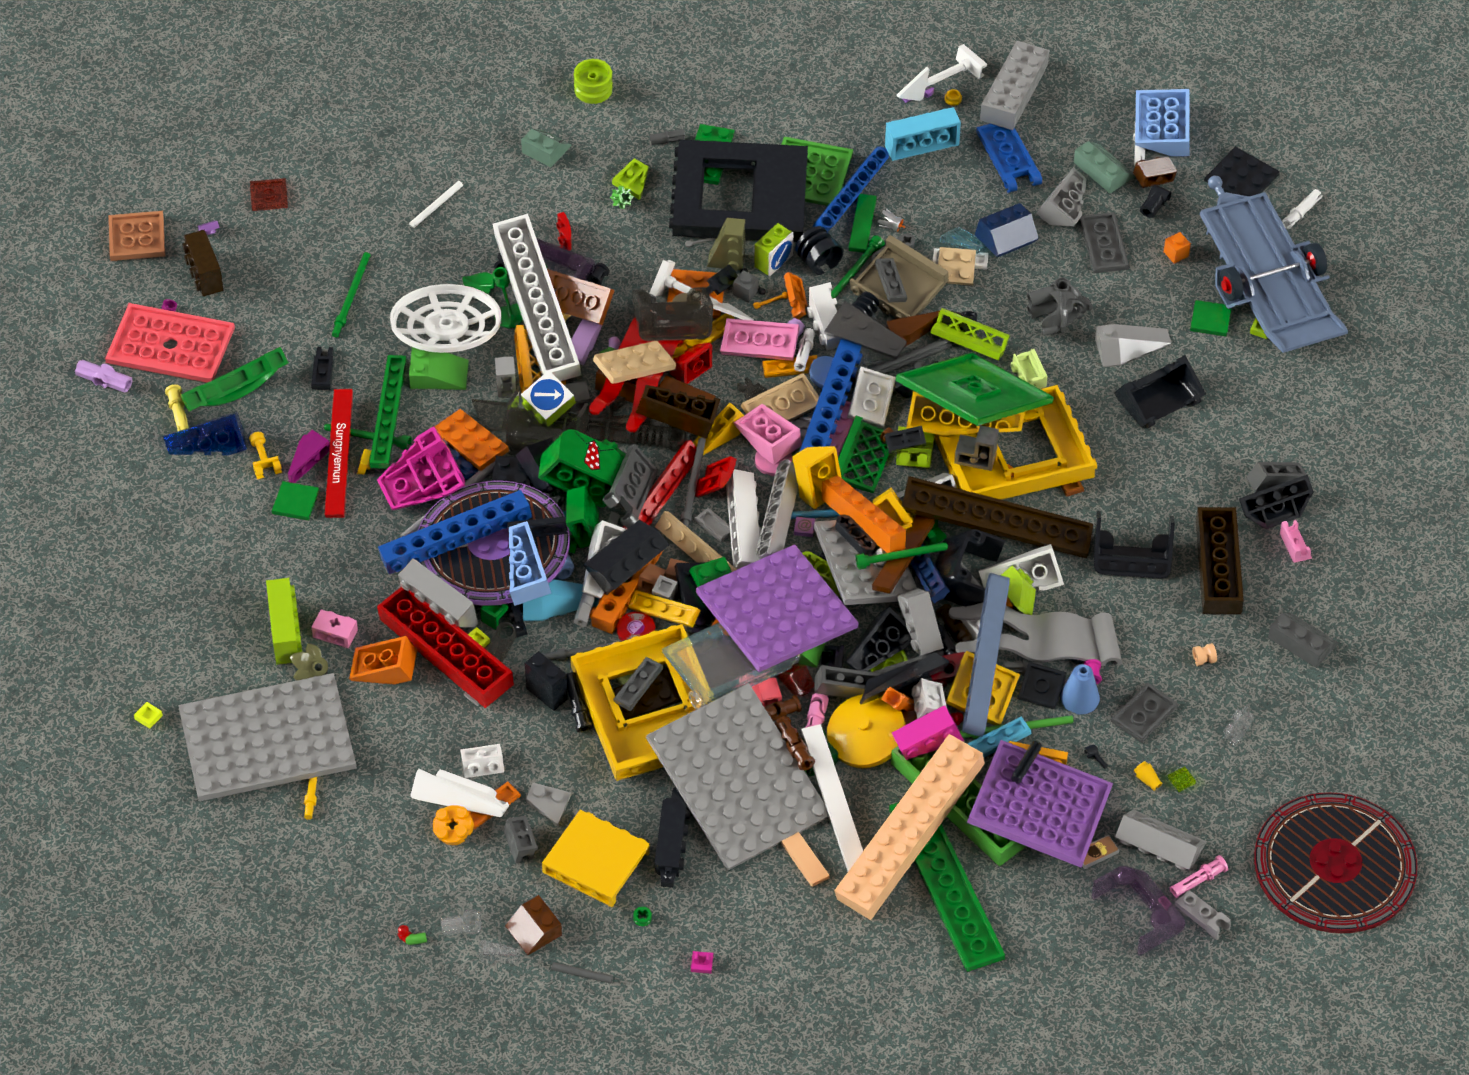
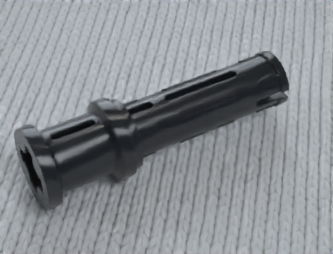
[566,672,593,732]

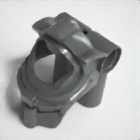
[1027,278,1093,336]

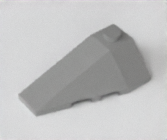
[1037,167,1087,226]

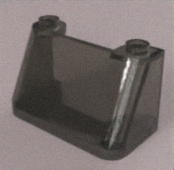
[632,287,713,341]

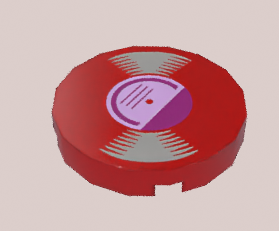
[617,612,655,641]

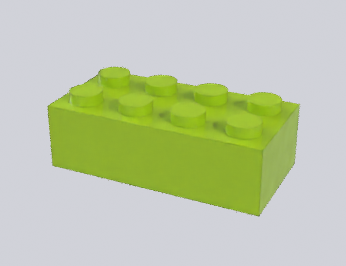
[266,578,302,665]

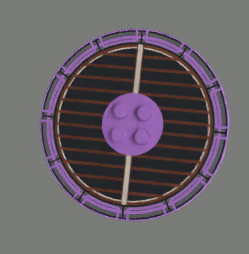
[418,481,570,606]

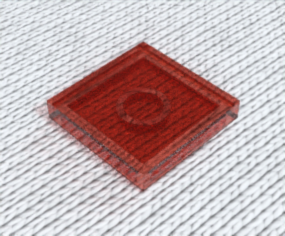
[250,178,288,211]

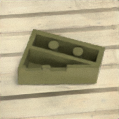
[707,218,745,271]

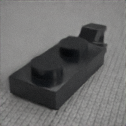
[704,264,738,296]
[507,602,528,638]

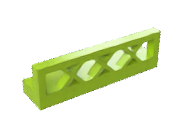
[931,308,1010,360]

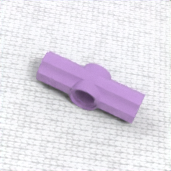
[75,360,133,393]

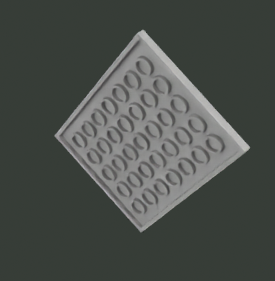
[178,673,357,801]
[646,683,829,870]

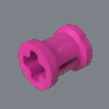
[1084,659,1102,684]

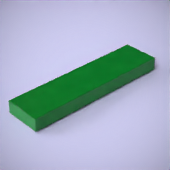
[848,194,877,253]

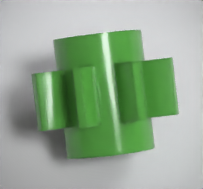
[610,186,634,209]

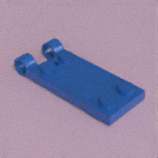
[976,124,1042,193]

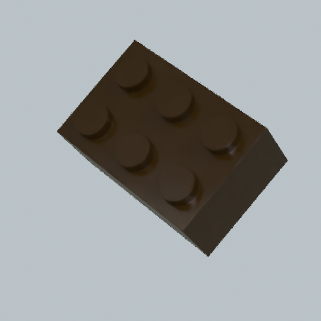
[182,229,224,297]

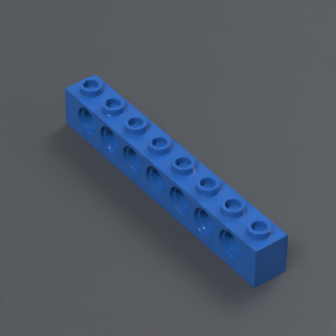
[799,339,863,452]
[378,490,532,575]

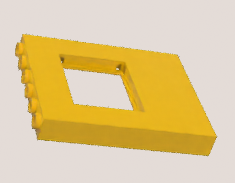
[935,385,1097,500]
[571,624,714,781]

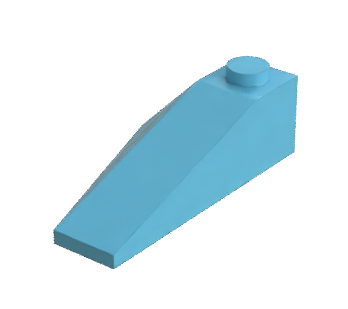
[523,579,599,621]

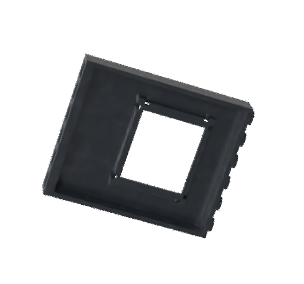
[669,139,808,242]

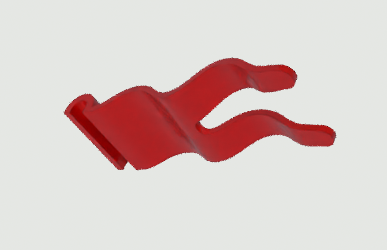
[589,309,688,432]

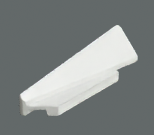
[411,769,509,817]

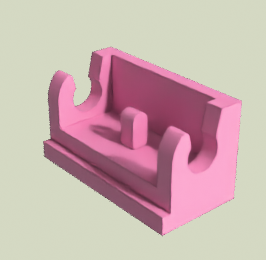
[1280,520,1312,563]

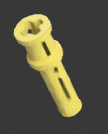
[165,384,191,437]

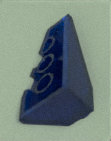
[163,411,247,455]

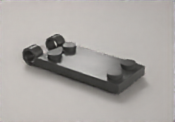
[603,443,658,529]

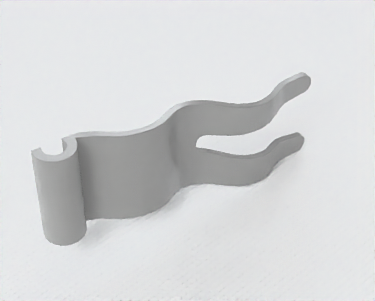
[949,603,1122,666]

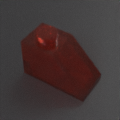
[775,663,815,696]

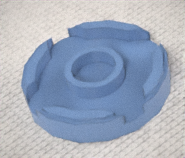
[809,356,833,389]

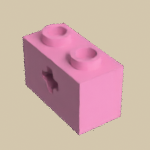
[311,610,358,649]

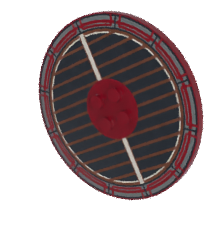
[1254,792,1417,933]

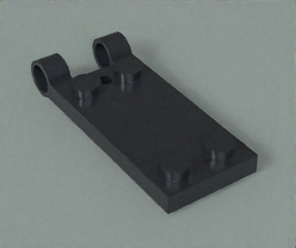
[674,562,731,648]

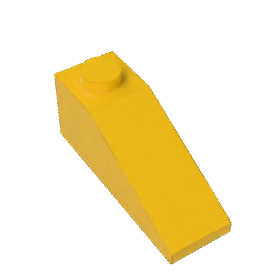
[693,403,744,455]

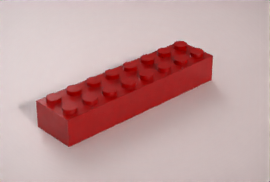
[377,587,514,708]

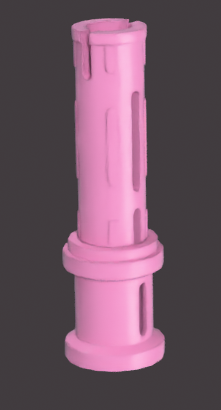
[1170,855,1228,898]

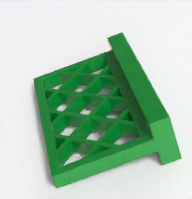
[838,415,889,493]

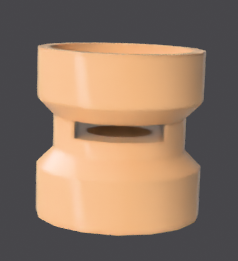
[1192,643,1217,666]

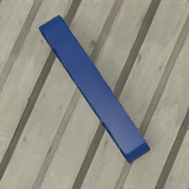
[813,146,889,232]

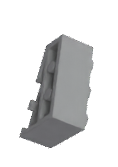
[896,588,944,655]

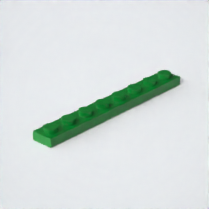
[370,355,407,469]

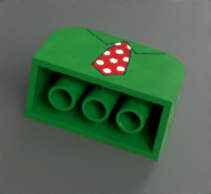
[538,429,623,507]

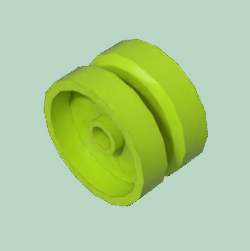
[573,59,613,104]

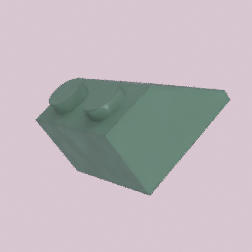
[521,129,572,167]

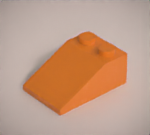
[349,636,417,684]

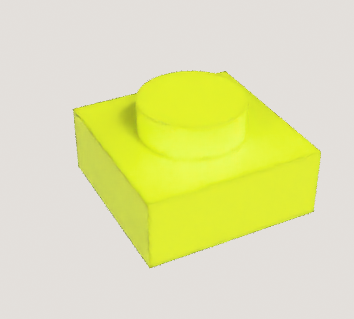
[468,627,490,648]
[134,702,163,729]

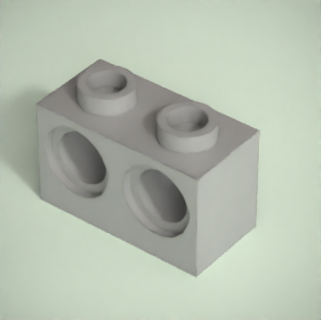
[495,357,516,398]

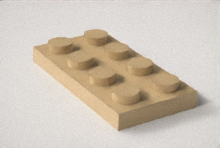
[593,341,676,384]
[741,373,819,422]

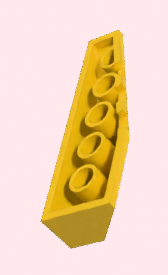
[906,391,1025,436]

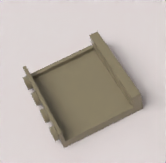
[850,235,949,319]

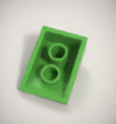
[409,347,469,390]

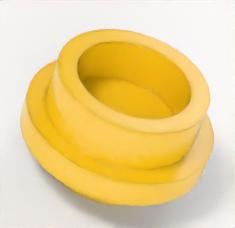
[944,89,962,106]

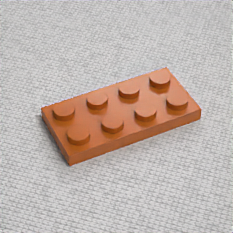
[434,409,509,471]

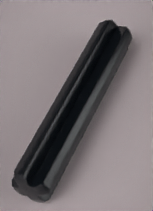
[1011,741,1042,784]

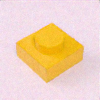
[357,449,371,475]

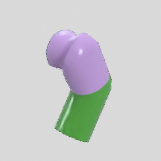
[599,337,621,354]

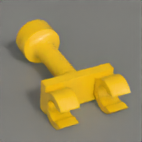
[249,432,282,479]

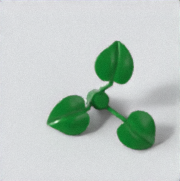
[462,264,547,329]

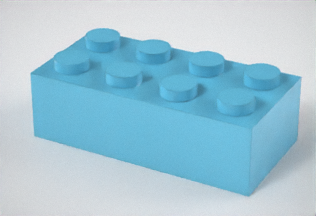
[885,107,961,161]

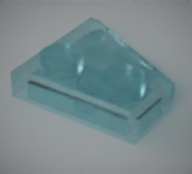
[939,226,987,254]

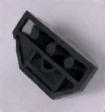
[1239,474,1314,529]

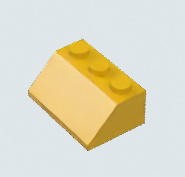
[792,446,841,509]

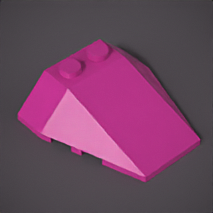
[377,426,465,510]

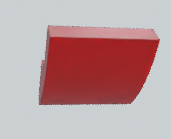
[695,456,736,498]

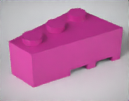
[892,705,964,760]

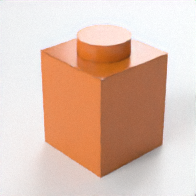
[1164,232,1191,264]

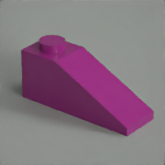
[288,430,330,483]

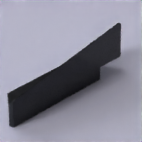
[860,653,950,705]

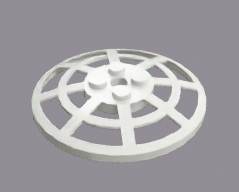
[390,284,501,353]

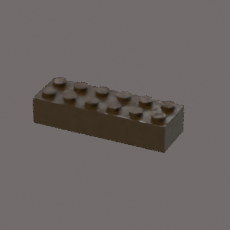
[1196,507,1244,614]

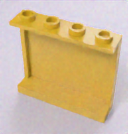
[542,810,650,907]

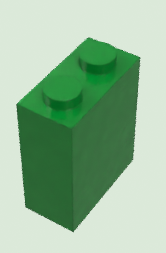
[566,486,599,548]

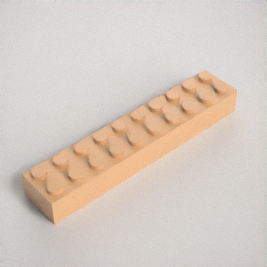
[834,734,985,920]

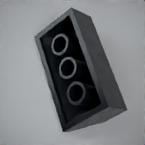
[583,520,669,595]

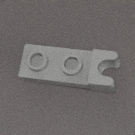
[1175,890,1231,940]

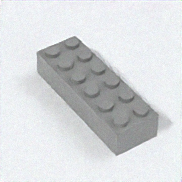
[980,41,1050,130]

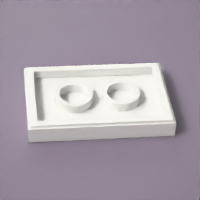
[847,367,896,428]

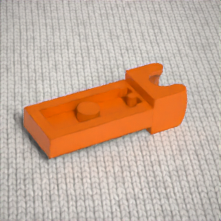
[881,687,915,711]

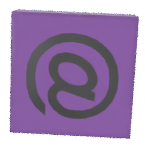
[794,517,815,537]

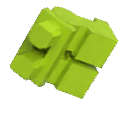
[896,426,935,468]

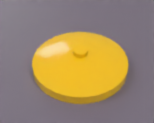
[827,694,906,768]

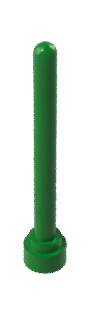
[831,235,885,299]
[324,424,412,450]
[855,543,948,570]

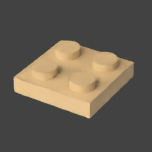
[938,247,976,286]

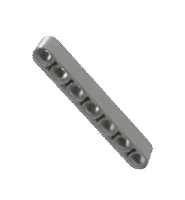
[756,459,798,559]

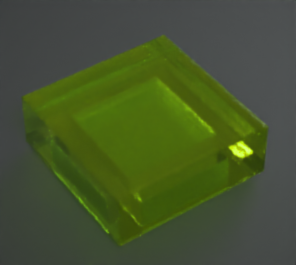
[1168,766,1196,792]

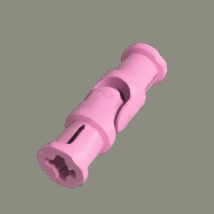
[805,693,829,728]

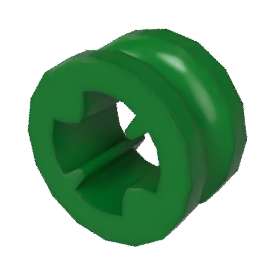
[633,907,652,926]

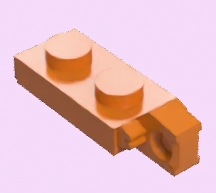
[784,272,808,320]

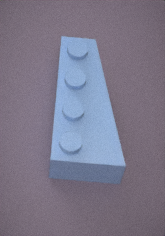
[509,521,551,606]

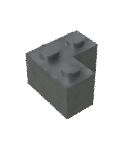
[954,425,999,471]

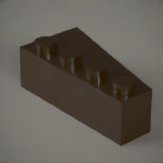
[636,385,721,439]

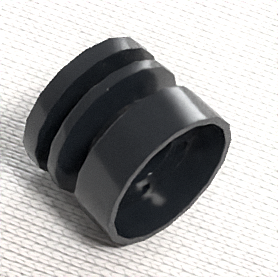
[795,226,844,275]

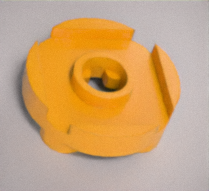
[433,805,474,845]

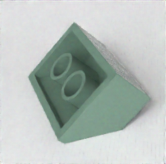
[1074,141,1135,194]

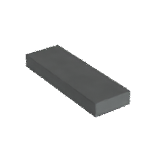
[875,258,907,303]
[614,657,663,711]

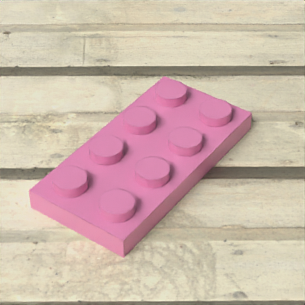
[720,318,800,361]

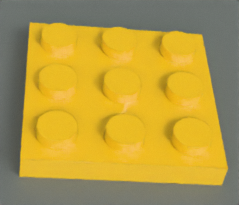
[946,651,1020,726]

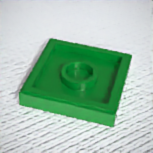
[1190,300,1231,337]
[272,481,319,521]

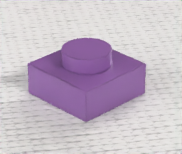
[198,220,220,235]

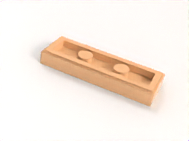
[781,832,830,887]

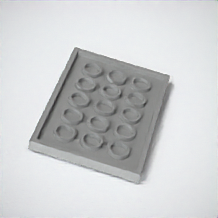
[814,520,917,605]

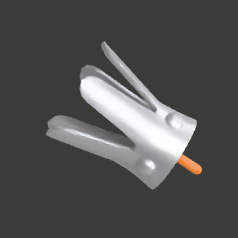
[878,209,905,232]

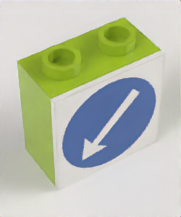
[754,223,793,276]
[521,370,576,427]

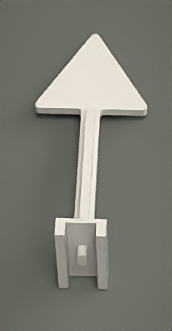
[897,44,987,101]
[650,260,754,321]

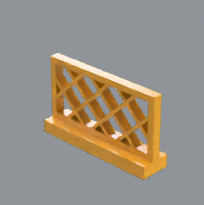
[514,325,566,394]

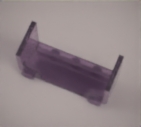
[536,238,595,281]
[1091,866,1186,956]

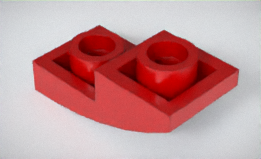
[556,212,572,251]

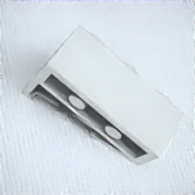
[807,282,840,350]

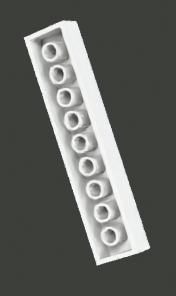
[493,214,581,381]

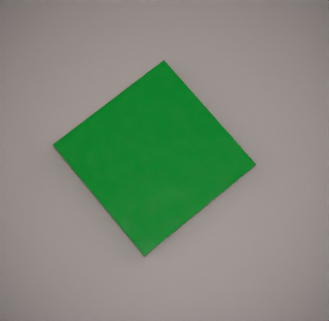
[895,353,1054,426]

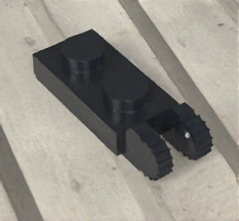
[311,347,334,390]

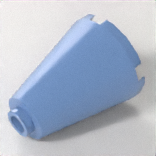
[1060,664,1100,715]

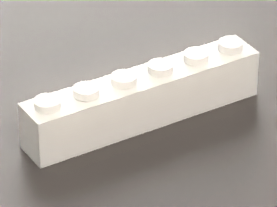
[726,469,761,570]

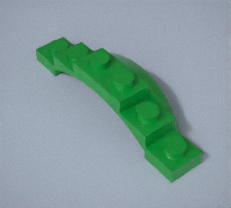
[180,347,289,412]

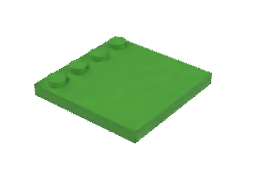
[781,137,853,206]

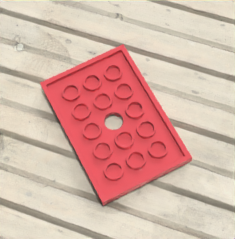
[105,303,235,383]

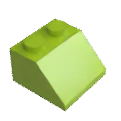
[1001,565,1036,615]

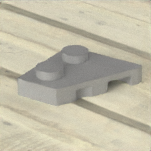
[526,783,571,827]

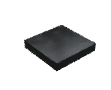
[1017,662,1067,709]

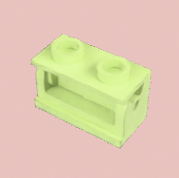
[1011,349,1047,389]

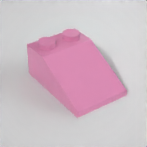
[734,404,802,464]

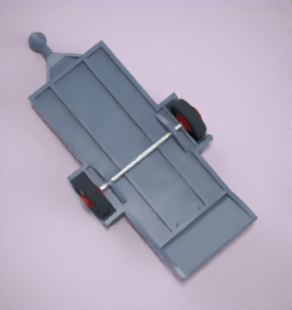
[1200,175,1348,353]

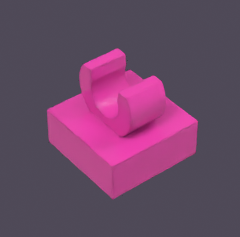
[691,951,713,974]

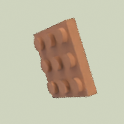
[108,211,165,261]

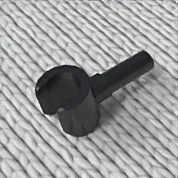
[1084,745,1108,769]

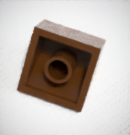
[505,895,562,955]

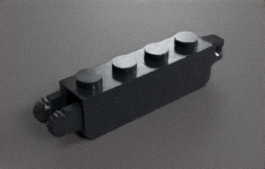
[655,787,691,888]

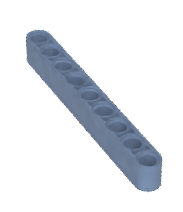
[962,573,1010,737]

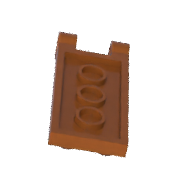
[547,269,615,325]

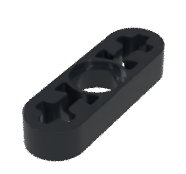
[835,515,876,556]

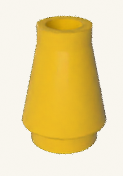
[1134,761,1163,791]

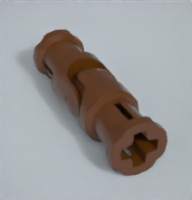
[764,695,802,721]
[774,716,815,771]

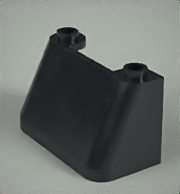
[1114,355,1206,429]

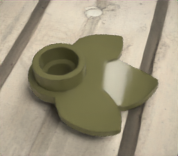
[290,643,328,680]

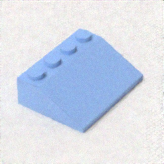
[1135,89,1190,156]

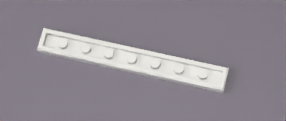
[801,724,863,871]

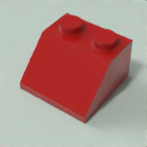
[670,343,712,384]

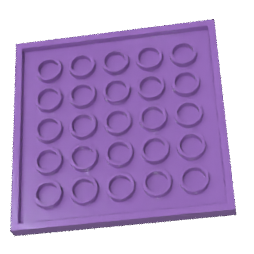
[696,544,858,672]
[967,740,1113,867]

